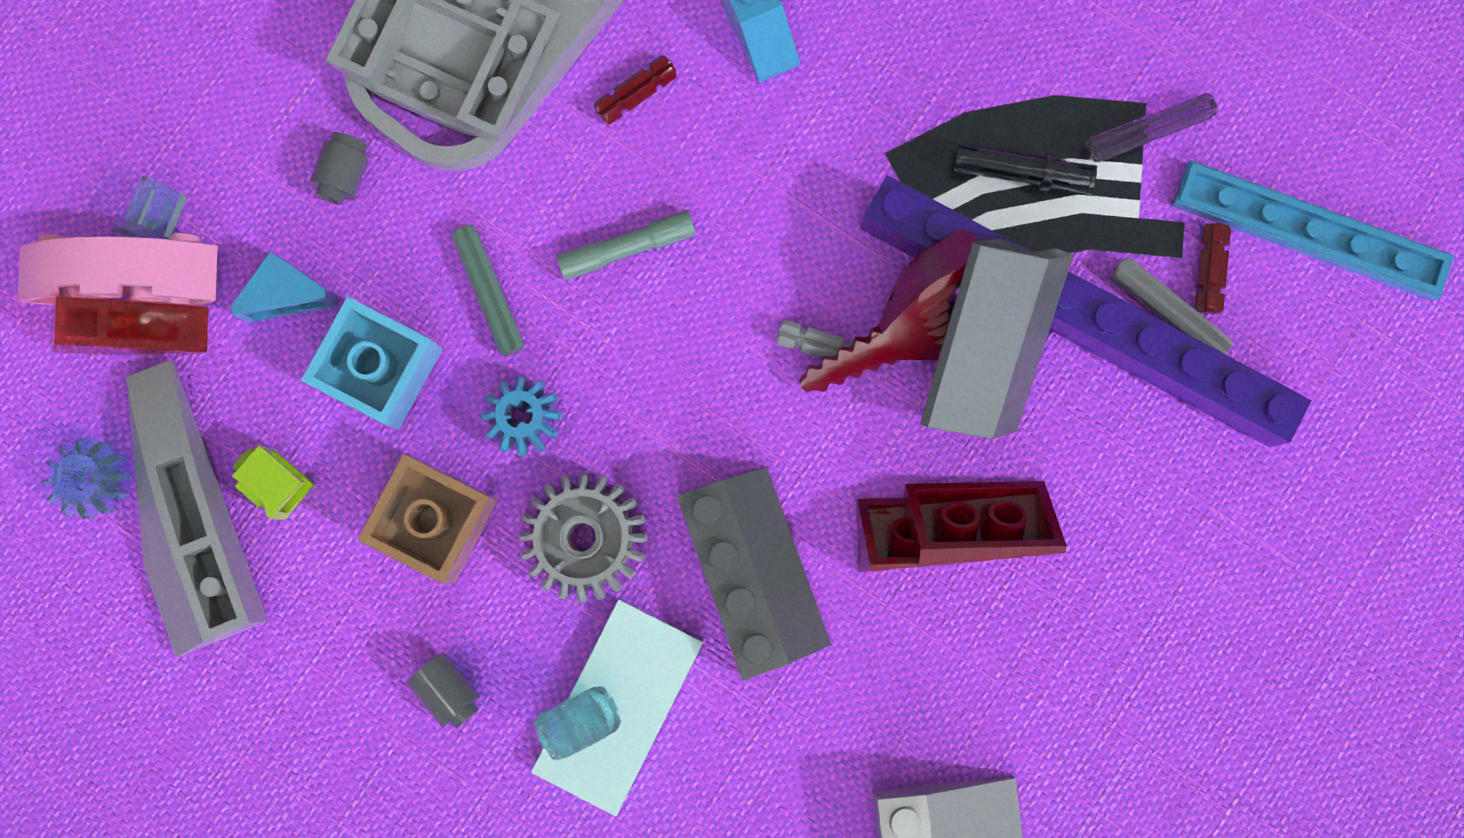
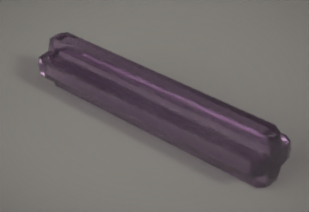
[1086,93,1218,163]

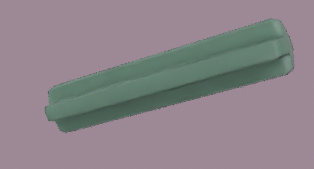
[451,225,524,356]

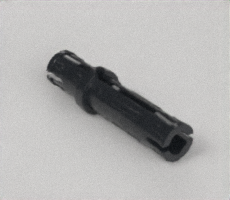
[953,142,1097,195]

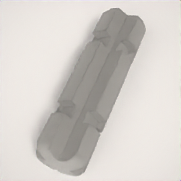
[777,320,853,358]

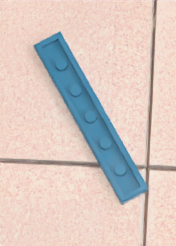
[1171,160,1455,301]

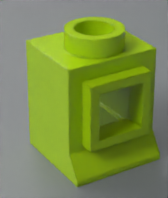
[232,445,315,520]

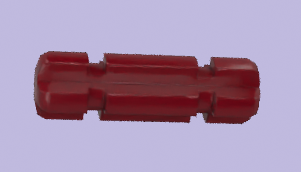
[594,55,677,125]
[1195,223,1231,315]

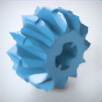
[481,376,563,457]

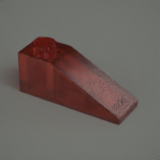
[51,296,208,355]

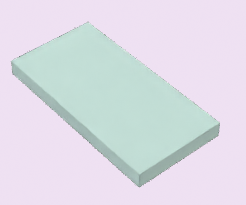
[531,599,703,816]

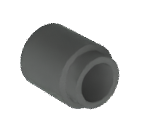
[309,132,369,205]

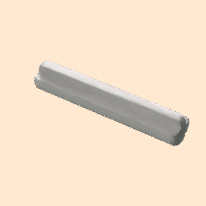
[1111,257,1233,354]

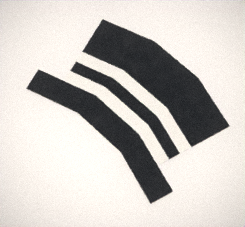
[885,95,1185,290]

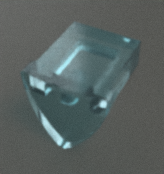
[111,176,187,240]

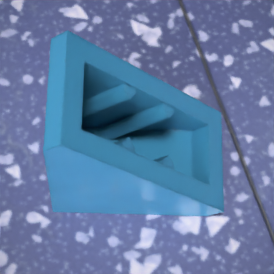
[231,251,339,323]

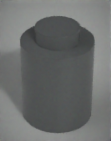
[406,652,480,729]

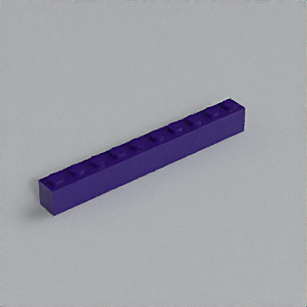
[860,175,1312,447]

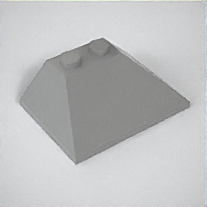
[326,0,560,140]

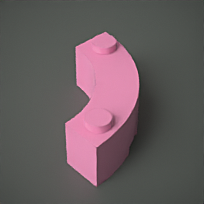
[17,233,218,307]

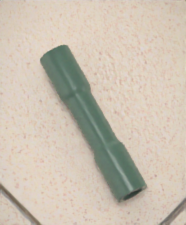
[556,210,696,281]

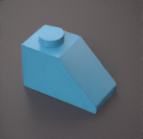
[721,0,800,83]

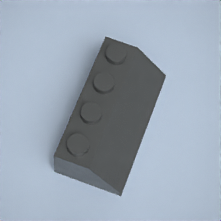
[677,467,831,681]

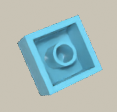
[301,296,443,430]

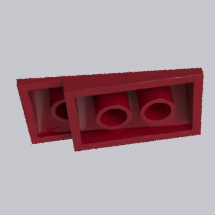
[856,481,1067,572]

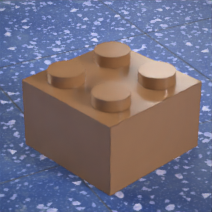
[358,453,498,584]

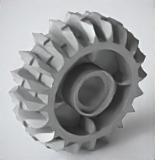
[518,473,648,602]

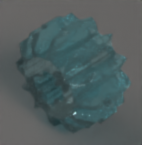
[40,439,132,520]
[534,686,621,760]

